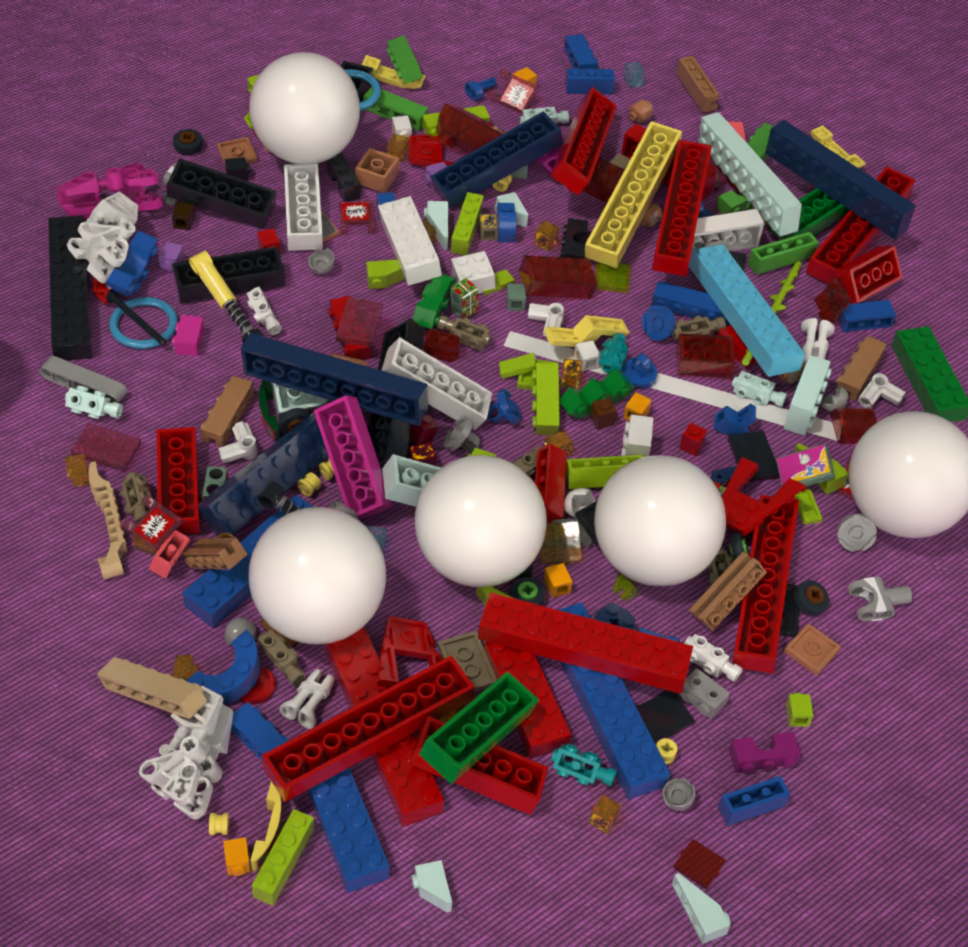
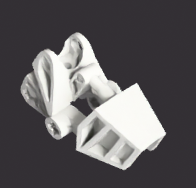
[67,191,138,283]
[139,686,233,820]

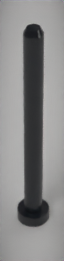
[106,290,166,345]

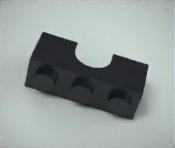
[326,152,360,203]
[560,218,588,268]

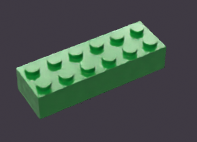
[769,188,850,240]
[891,326,968,422]
[419,671,539,785]

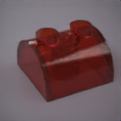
[830,408,877,444]

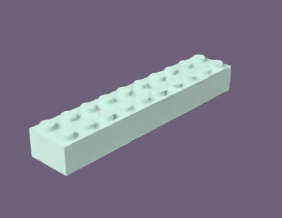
[698,112,802,236]

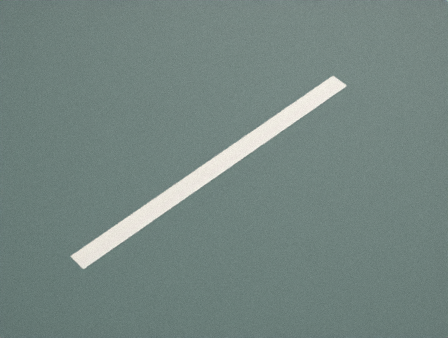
[504,331,841,441]

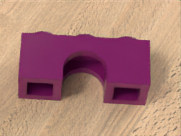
[729,732,801,773]

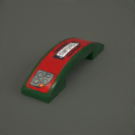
[259,380,280,442]

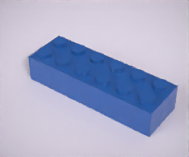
[307,768,390,893]

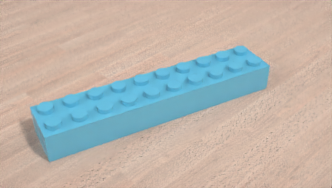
[689,244,805,377]

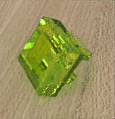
[612,574,639,601]

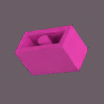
[172,315,204,356]

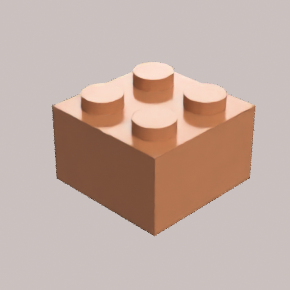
[355,148,400,192]

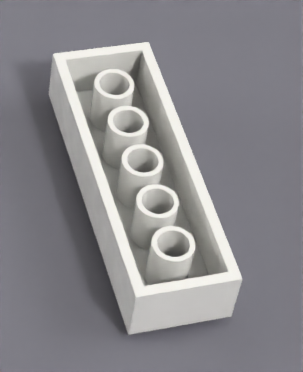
[284,164,323,251]
[378,196,442,286]
[691,209,764,252]
[381,337,492,430]

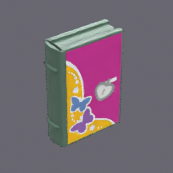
[776,444,835,487]

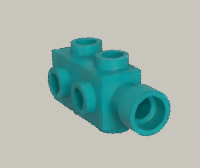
[598,333,628,374]
[551,744,617,787]

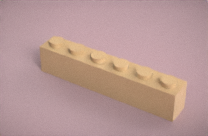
[97,657,207,719]

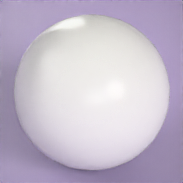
[249,52,360,165]
[849,411,968,538]
[415,455,547,587]
[594,455,726,586]
[248,507,386,644]

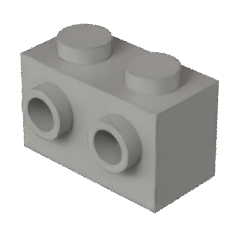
[679,668,730,719]

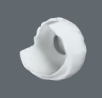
[564,488,595,518]

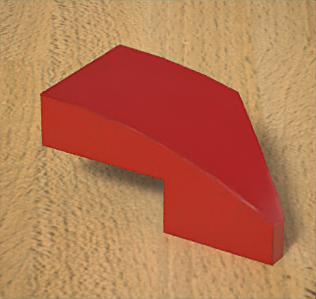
[92,277,112,305]

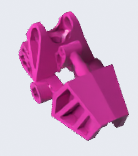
[57,164,163,219]

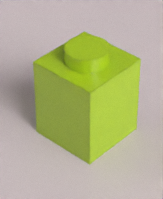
[785,693,813,727]

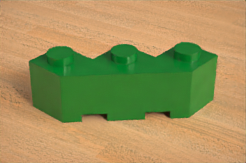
[413,274,458,329]
[559,368,635,419]

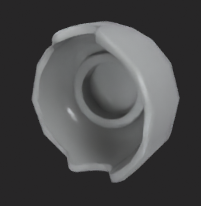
[308,248,335,275]
[821,387,849,413]
[224,618,257,646]
[662,778,696,811]

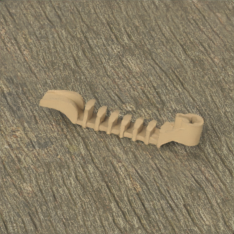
[88,461,128,580]

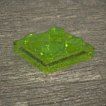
[593,262,631,294]

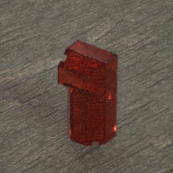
[436,104,506,153]

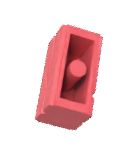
[149,529,190,578]

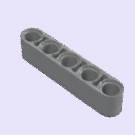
[39,356,128,403]

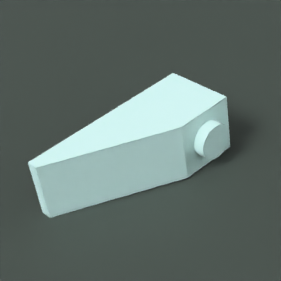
[424,201,448,250]
[672,873,731,944]

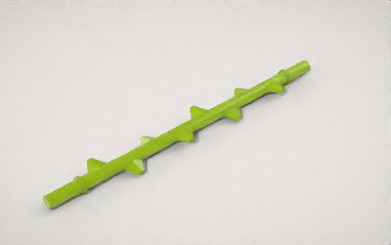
[742,261,802,365]

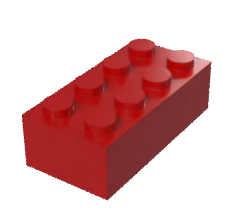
[834,245,903,303]

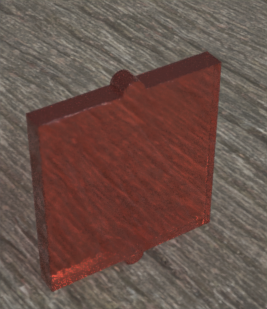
[673,839,726,889]

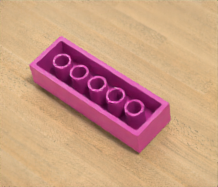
[313,395,393,520]

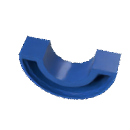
[106,230,159,297]
[186,629,261,705]

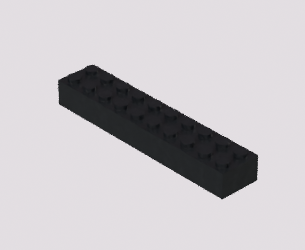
[48,215,92,361]
[368,318,425,474]

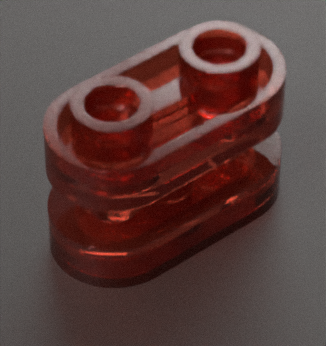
[424,329,460,362]

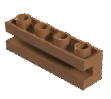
[676,56,720,113]
[836,335,887,401]
[200,376,254,447]
[183,538,247,570]
[689,552,767,631]

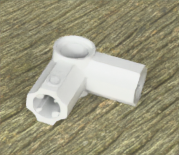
[528,303,564,337]
[857,373,906,409]
[218,421,258,464]

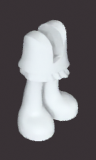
[801,318,835,364]
[279,669,335,729]

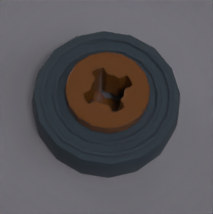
[173,129,203,154]
[278,408,310,435]
[794,580,830,616]

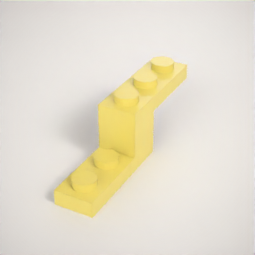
[544,315,630,347]

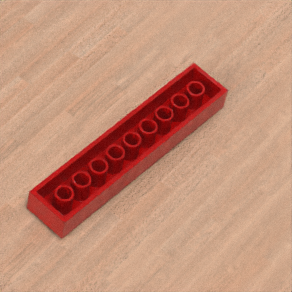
[551,87,617,195]
[652,139,712,277]
[806,166,916,288]
[733,495,799,674]
[478,592,693,694]
[325,627,444,827]
[262,655,475,802]

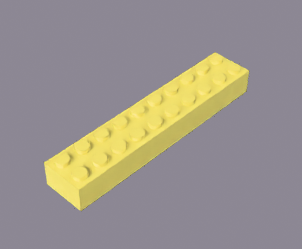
[585,121,682,268]

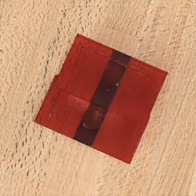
[814,277,851,323]

